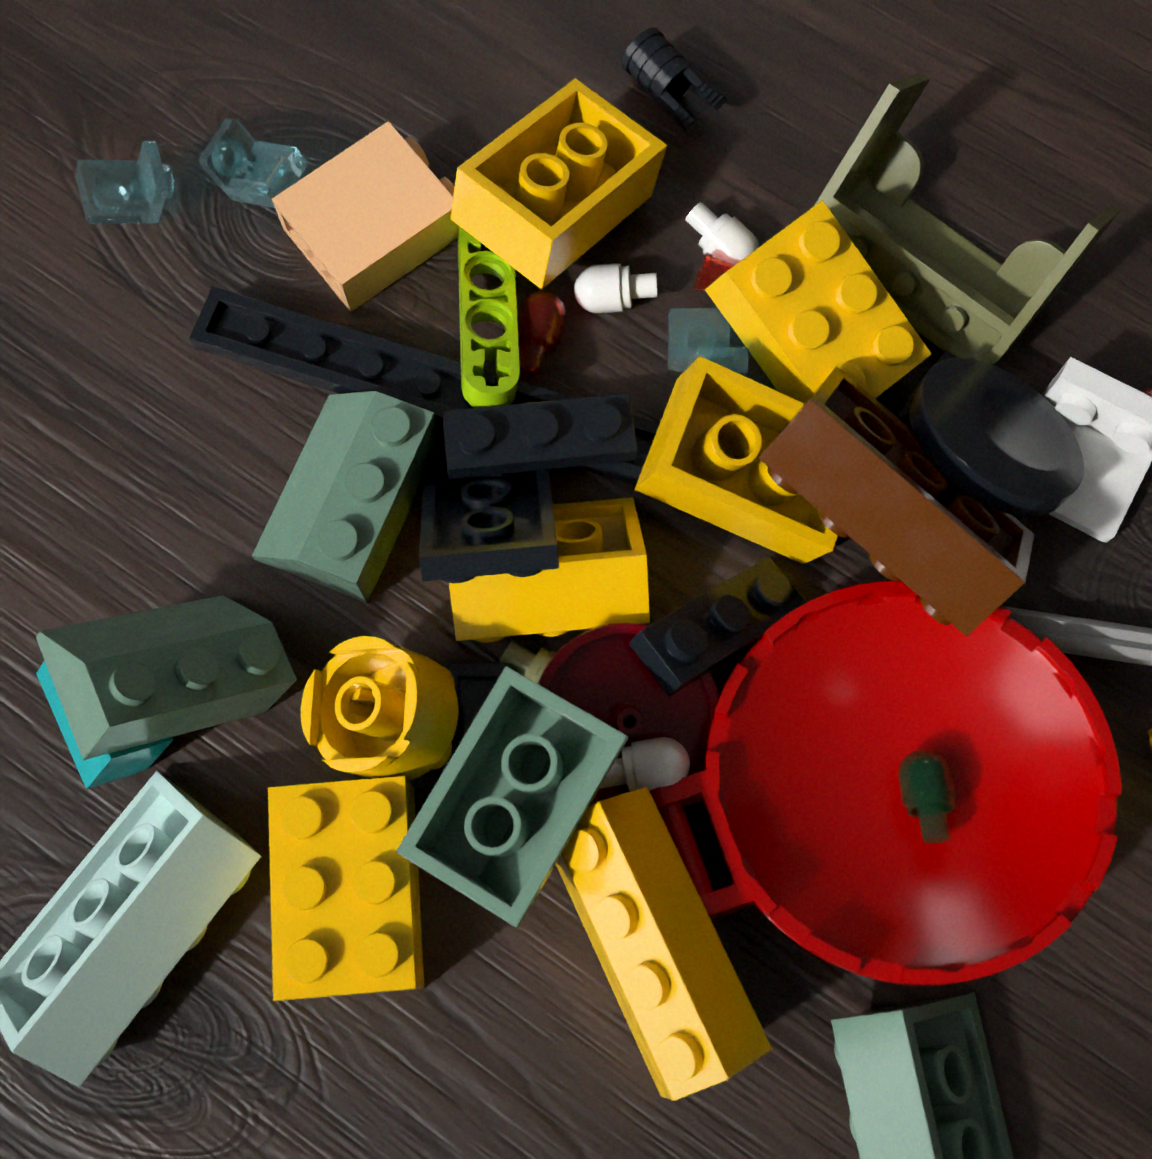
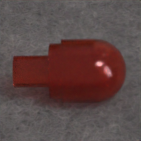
[517,290,566,375]

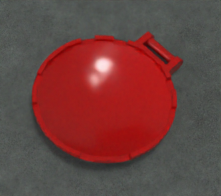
[649,581,1122,985]

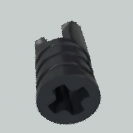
[621,27,727,137]

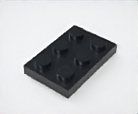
[419,466,559,583]

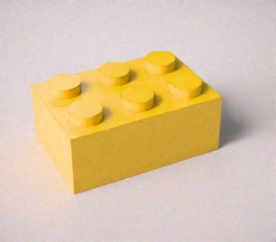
[451,78,667,289]
[705,200,932,403]
[634,356,838,564]
[268,776,425,1001]

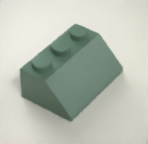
[252,391,441,604]
[36,595,297,760]
[396,666,629,928]
[831,992,1014,1159]

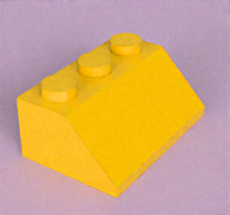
[449,497,650,643]

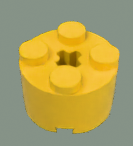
[301,636,458,780]

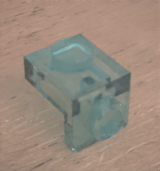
[199,118,309,208]
[75,141,174,224]
[668,308,749,373]

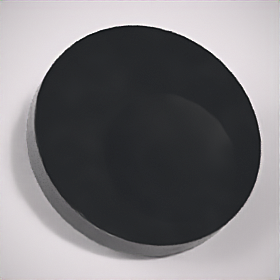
[908,358,1084,517]

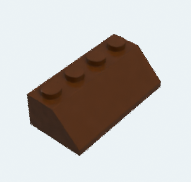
[759,366,1034,636]

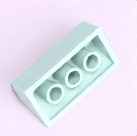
[0,771,261,1087]

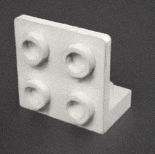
[1042,357,1152,543]

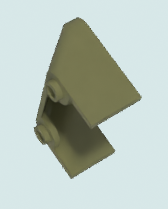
[813,72,1120,365]

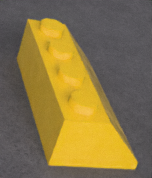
[556,787,772,1101]

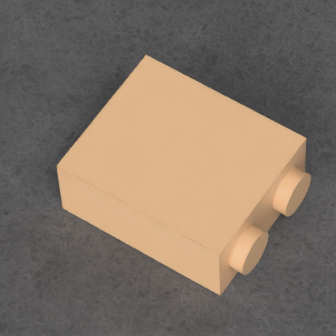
[272,121,459,312]

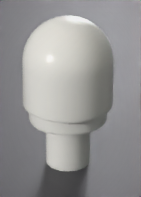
[685,202,759,272]
[574,263,658,313]
[599,737,690,792]

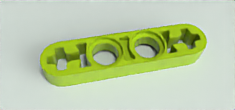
[458,226,520,408]

